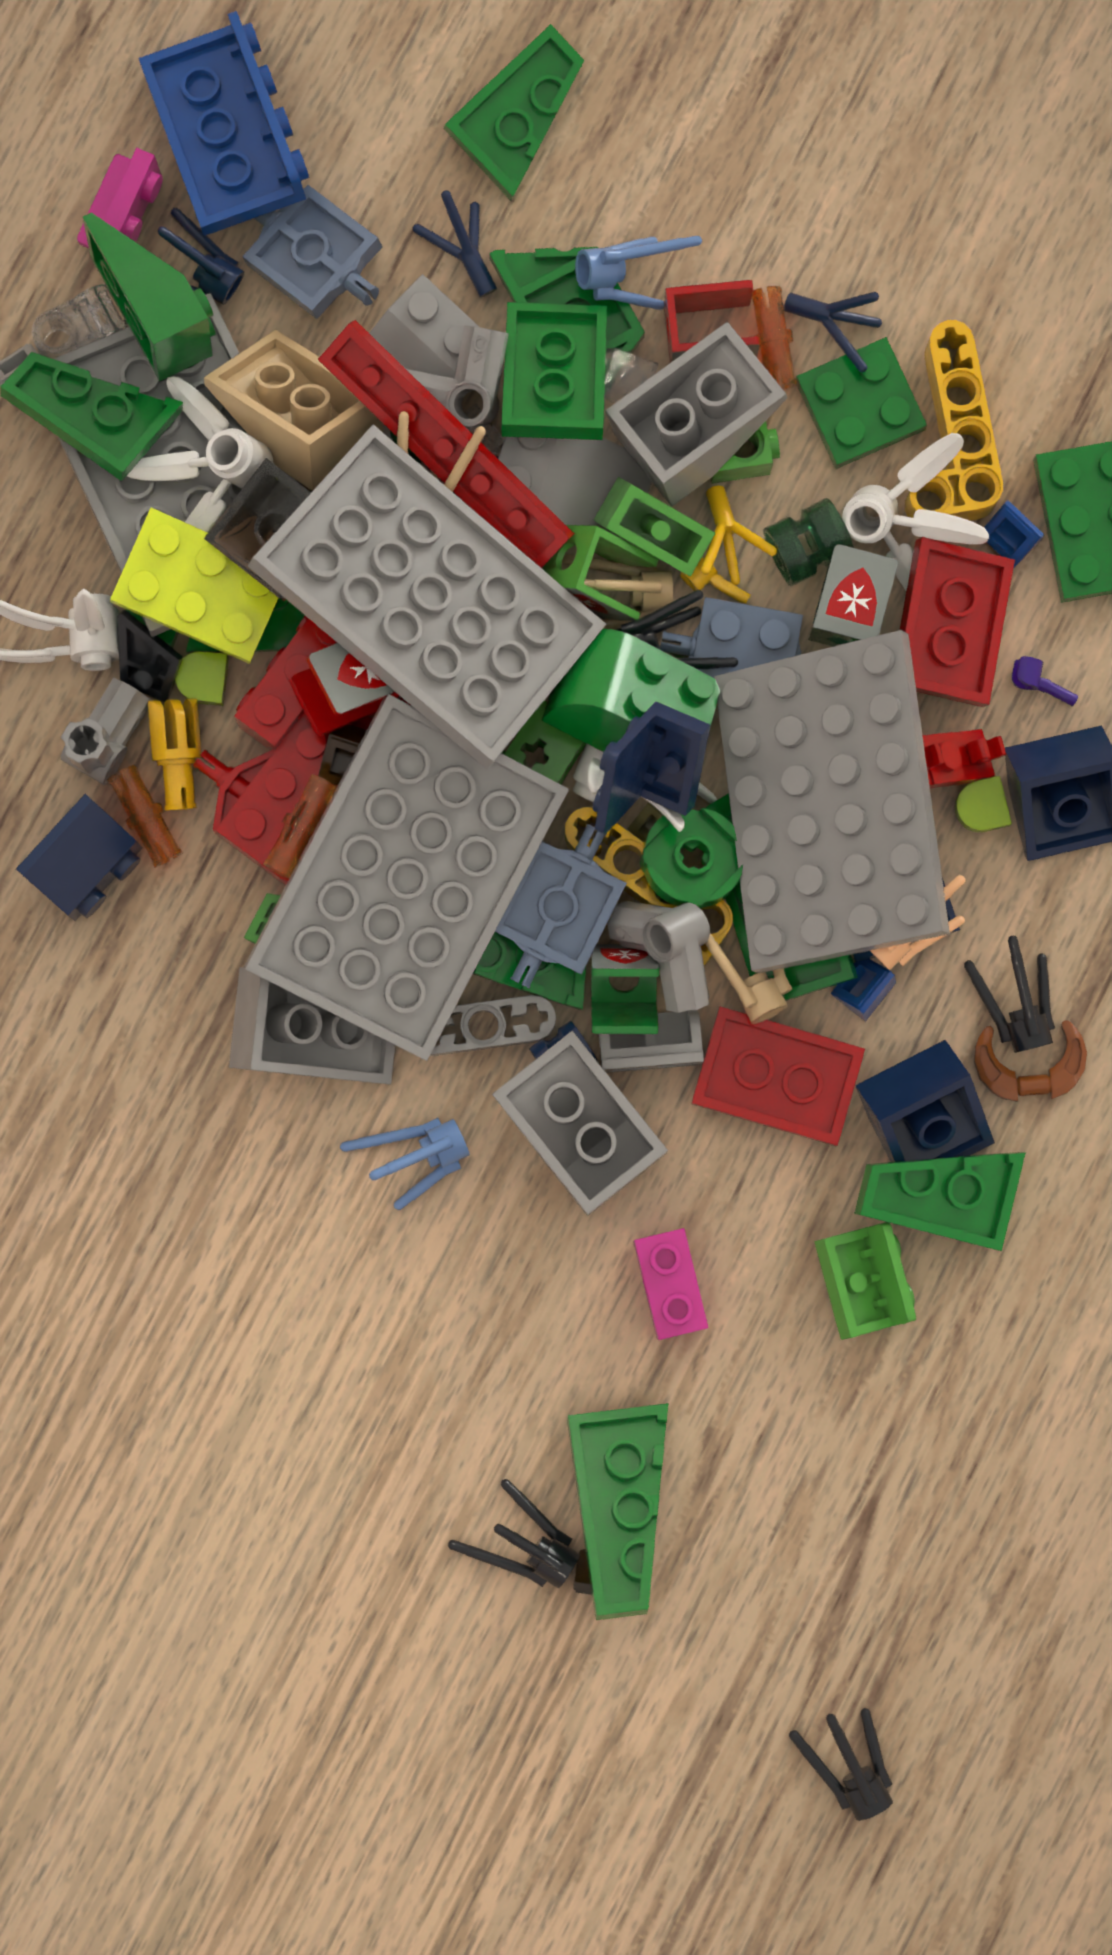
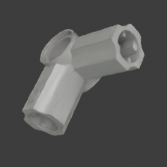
[406,325,509,428]
[61,678,151,785]
[607,901,710,1013]

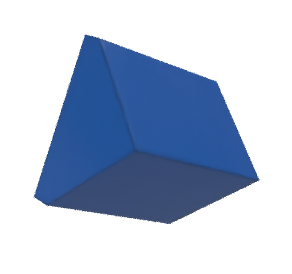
[984,501,1044,568]
[831,959,896,1022]

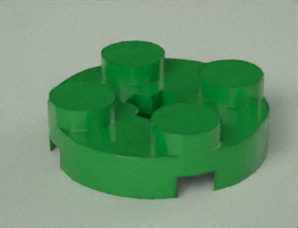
[640,808,743,909]

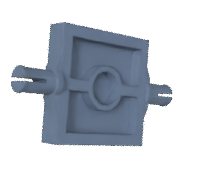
[242,185,382,319]
[660,597,803,678]
[495,824,627,988]

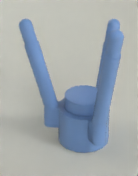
[575,236,702,310]
[340,1118,470,1210]

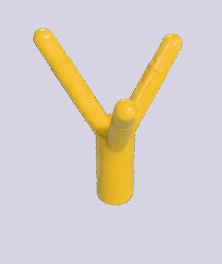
[701,485,777,585]

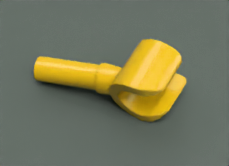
[680,558,751,604]

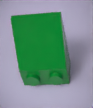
[83,212,216,382]

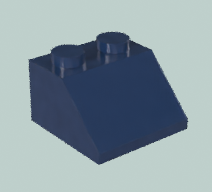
[1005,725,1112,861]
[16,794,143,921]
[855,1040,995,1162]

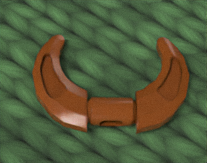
[974,1020,1087,1102]

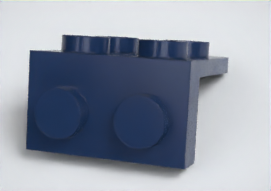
[593,701,711,834]

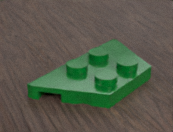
[489,247,645,393]

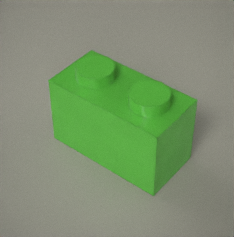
[594,477,715,577]

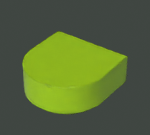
[175,651,229,706]
[955,776,1012,832]

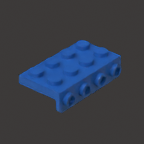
[138,10,309,236]

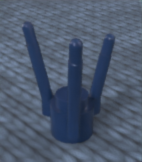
[158,208,245,305]

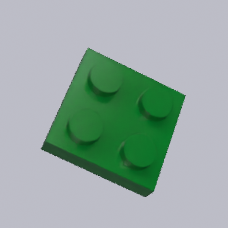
[795,337,927,469]

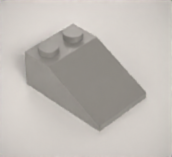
[369,274,479,440]
[605,322,787,507]
[498,437,652,544]
[229,967,395,1084]
[492,1031,668,1216]

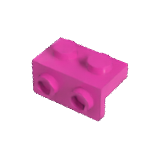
[77,147,163,249]

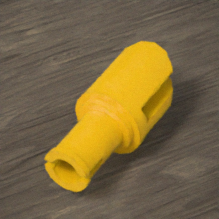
[147,698,201,811]

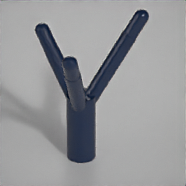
[412,190,497,298]
[784,292,882,373]

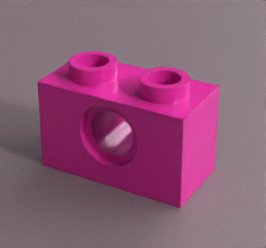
[633,1228,709,1340]

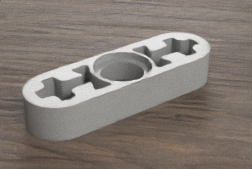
[430,995,556,1056]

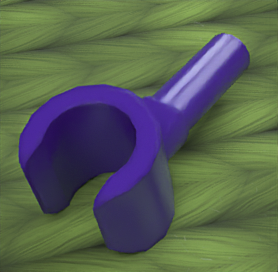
[1012,656,1078,706]

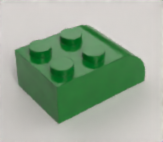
[541,629,720,752]

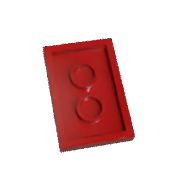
[899,537,1015,707]
[691,1006,865,1147]

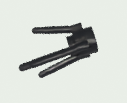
[615,590,738,669]
[964,935,1055,1053]
[448,1479,580,1588]
[789,1708,893,1821]

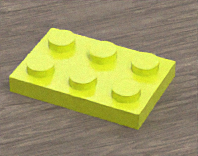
[110,507,280,664]

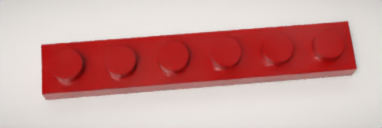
[317,320,575,569]

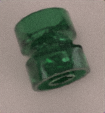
[763,498,854,587]

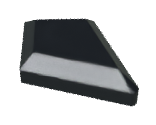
[117,610,183,702]

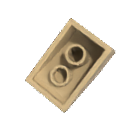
[204,330,383,491]

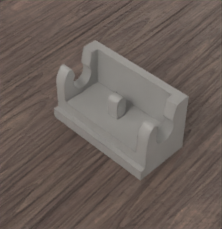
[599,1010,704,1073]

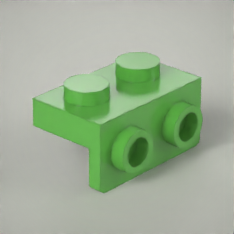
[814,1222,916,1340]

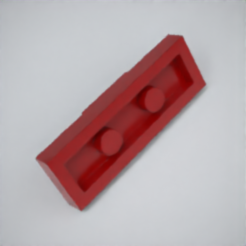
[922,729,1006,789]

